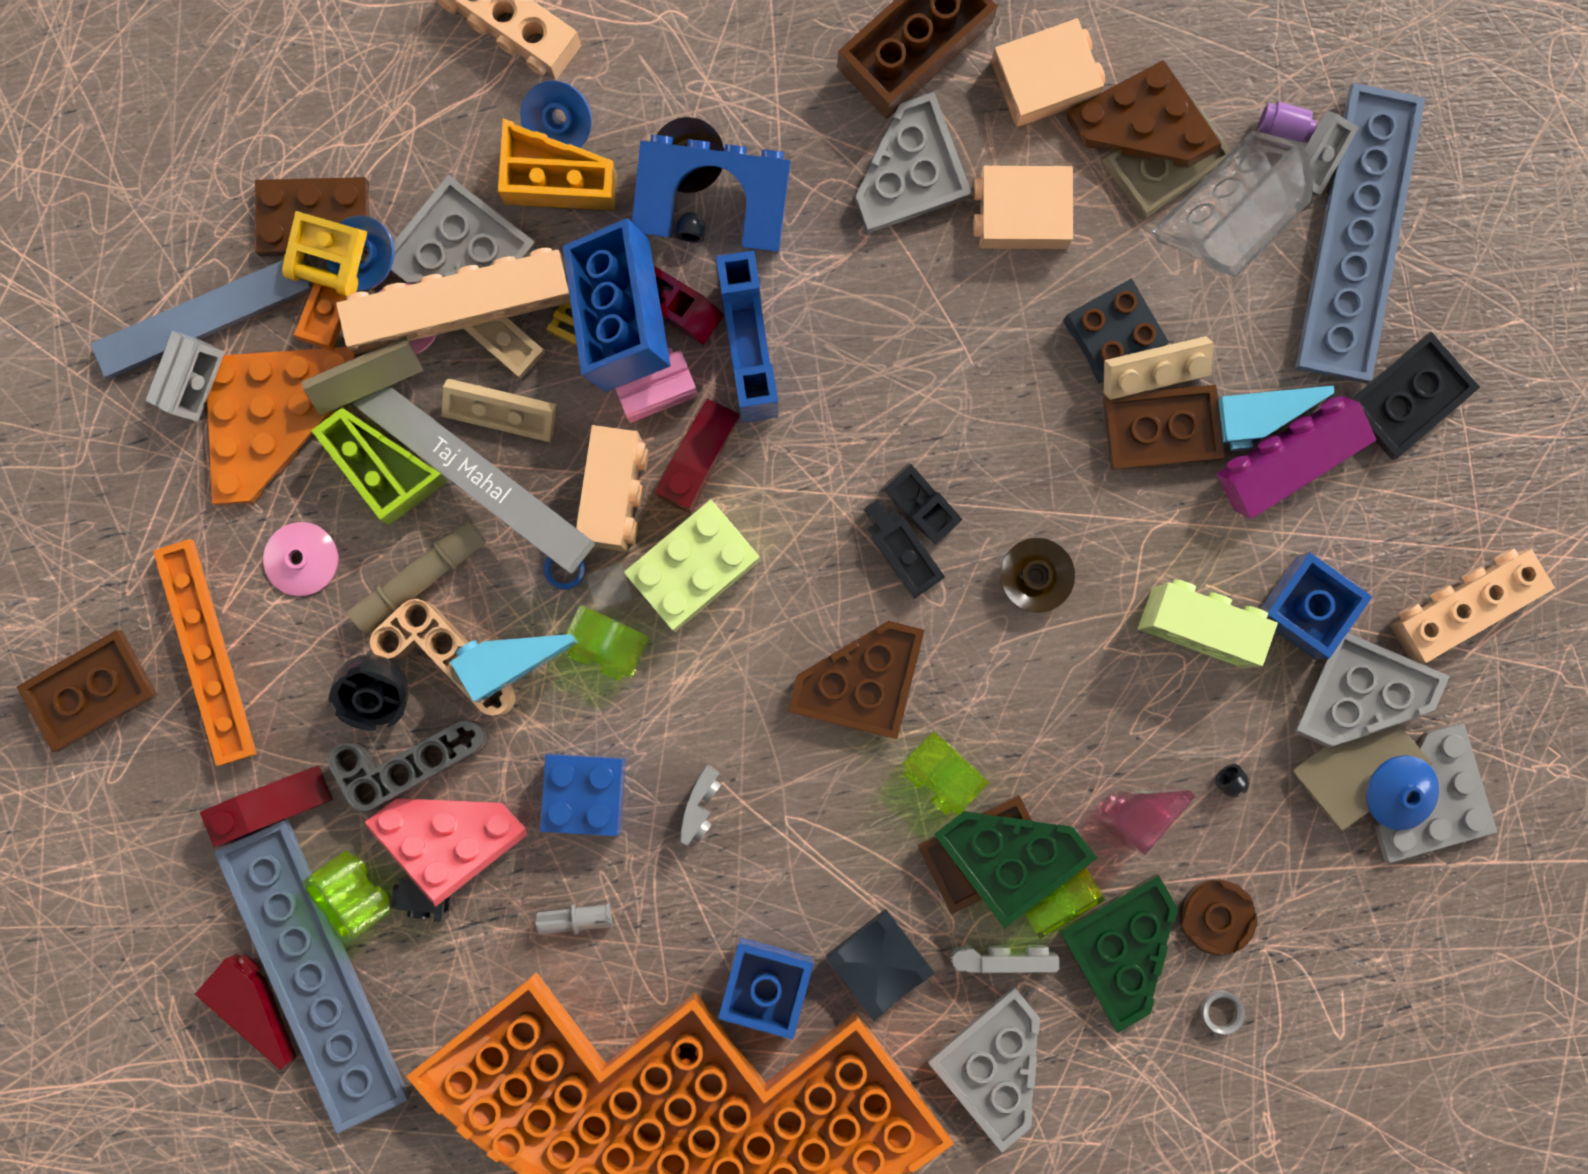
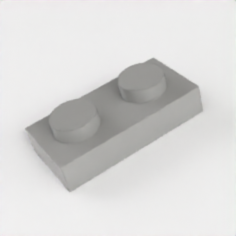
[1288,110,1359,195]

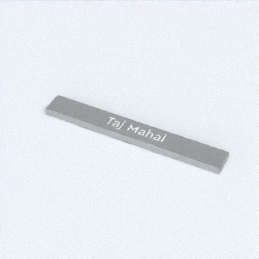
[353,386,596,574]

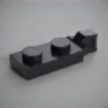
[864,499,945,599]

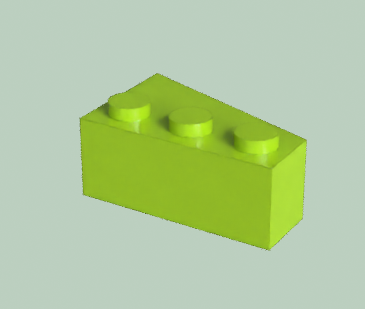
[311,408,449,526]

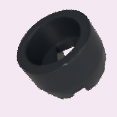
[675,212,705,243]
[1215,764,1249,798]

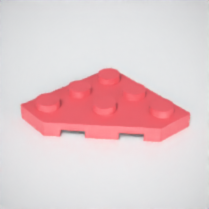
[365,798,527,907]

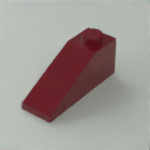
[654,266,724,345]
[655,399,740,514]
[200,765,333,848]
[194,953,297,1070]

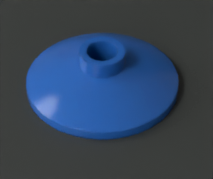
[520,80,592,148]
[326,215,394,291]
[1366,755,1439,830]

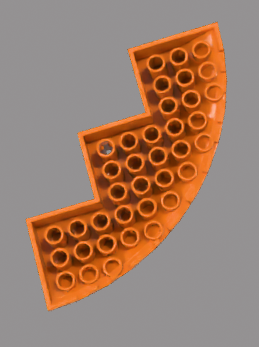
[406,972,954,1174]

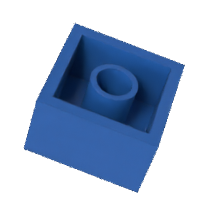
[1260,552,1373,660]
[540,753,626,836]
[718,937,814,1040]

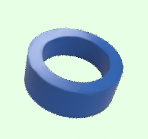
[544,557,586,590]

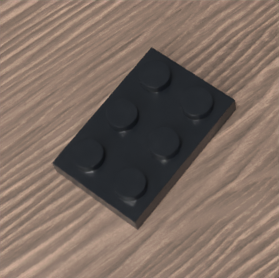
[1351,331,1480,460]

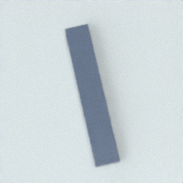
[90,259,312,380]

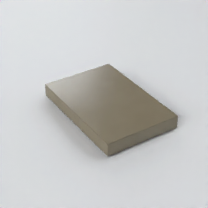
[1102,98,1235,221]
[1291,725,1433,833]

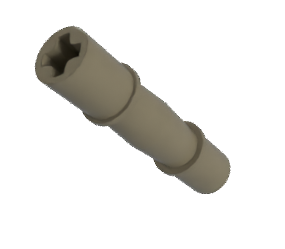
[347,520,486,635]

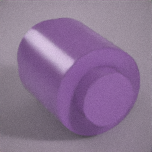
[1257,101,1317,147]

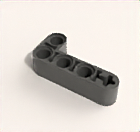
[328,720,488,811]

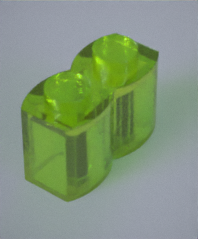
[566,604,651,681]
[901,730,989,816]
[302,851,391,944]

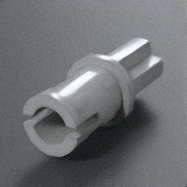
[535,903,612,935]

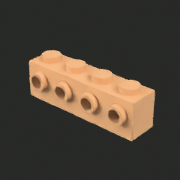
[1390,548,1555,663]

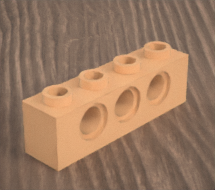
[437,0,581,80]

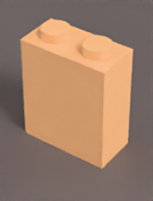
[991,18,1105,128]
[973,165,1073,249]

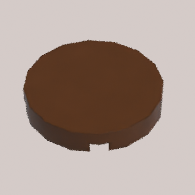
[1180,879,1258,956]

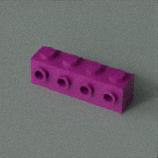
[1216,396,1376,519]

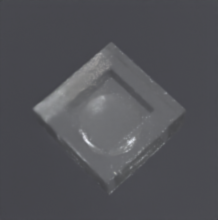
[585,563,634,611]

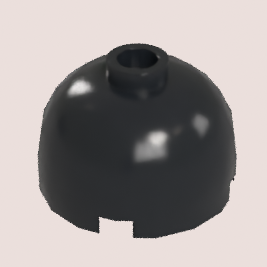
[328,654,409,731]

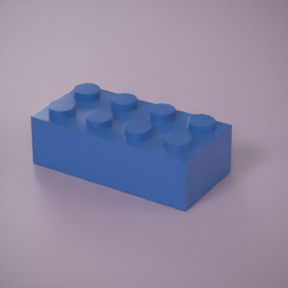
[563,218,671,392]

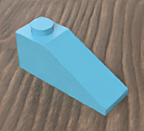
[1218,386,1334,451]
[450,634,578,703]

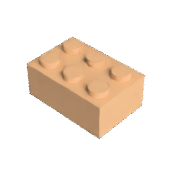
[576,425,649,552]

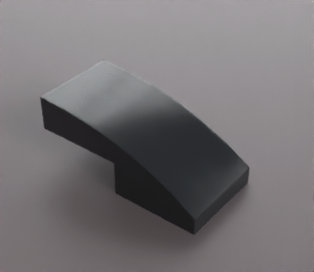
[881,463,963,545]

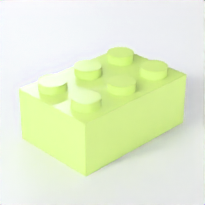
[624,499,760,632]
[1137,579,1278,668]

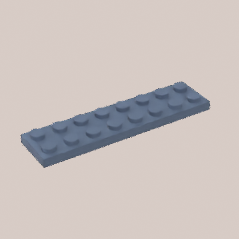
[1295,83,1425,384]
[214,819,410,1134]

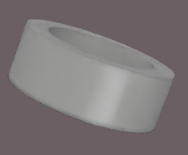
[1200,990,1245,1035]

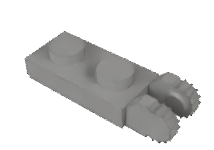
[949,945,1059,973]

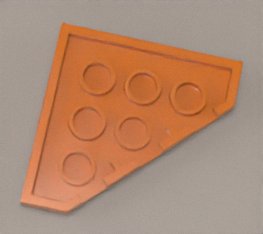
[207,347,358,505]

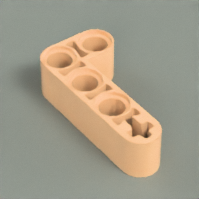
[370,599,515,716]

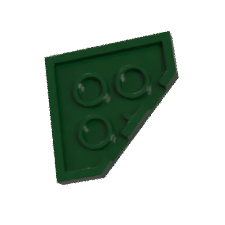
[934,811,1097,928]
[1058,874,1178,1033]

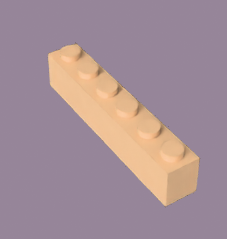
[336,248,571,355]

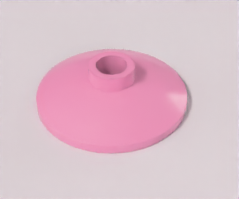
[263,522,339,596]

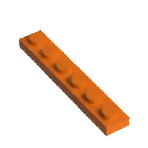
[153,539,257,766]

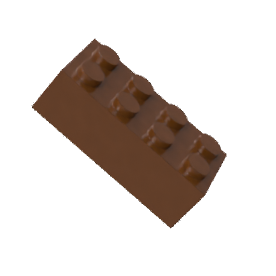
[837,0,998,120]

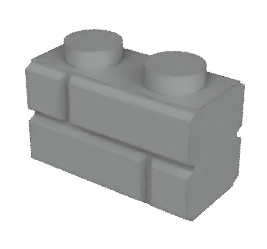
[145,331,225,421]

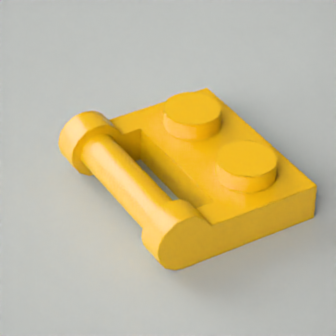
[282,211,367,297]

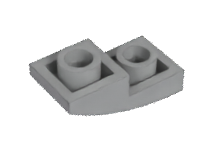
[681,765,722,846]

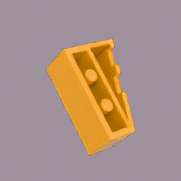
[498,118,617,211]

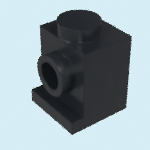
[391,875,451,922]

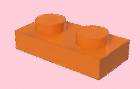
[294,268,347,351]

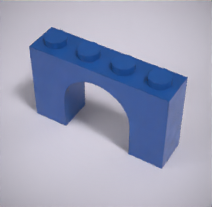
[632,134,791,252]
[716,250,778,423]

